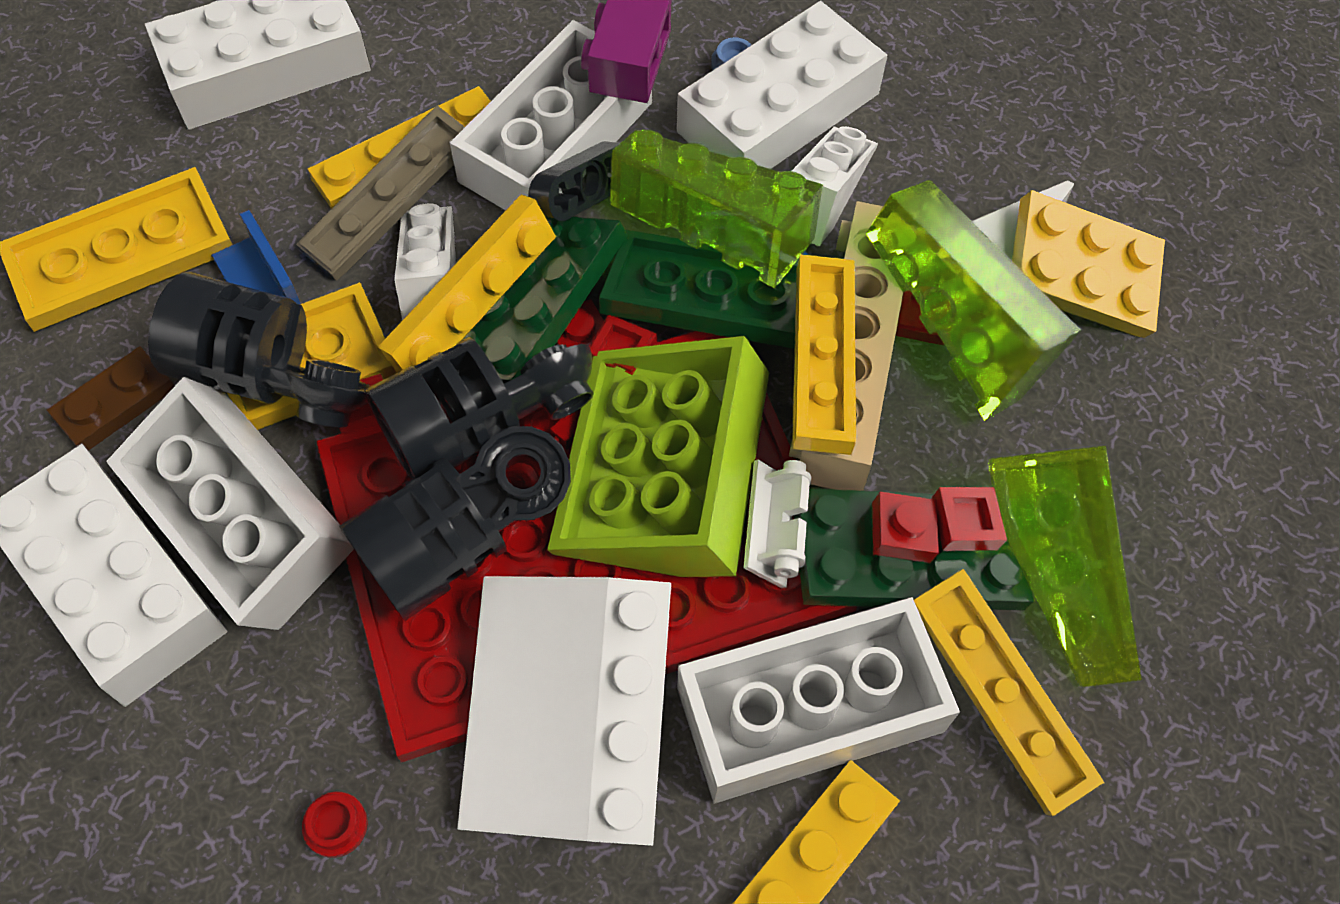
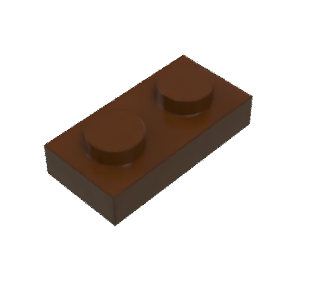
[47,346,175,451]

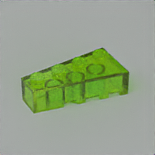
[610,130,823,288]

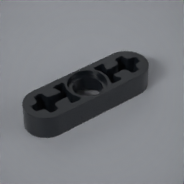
[528,141,637,221]

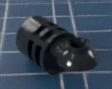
[148,272,371,428]
[364,337,594,479]
[339,426,571,621]

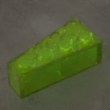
[866,180,1081,421]

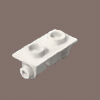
[744,460,812,588]

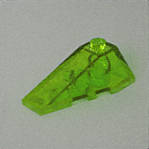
[988,446,1142,687]

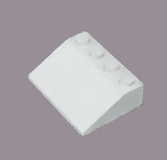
[457,576,671,846]

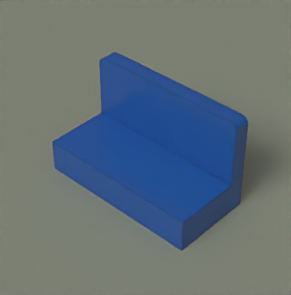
[212,210,301,304]

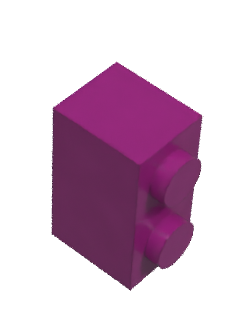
[581,0,671,104]

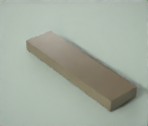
[296,105,465,281]

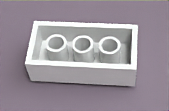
[145,0,371,130]
[677,0,887,190]
[450,20,652,210]
[106,377,354,630]
[0,444,228,707]
[677,597,960,804]

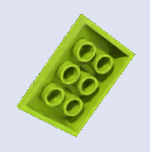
[547,336,769,577]

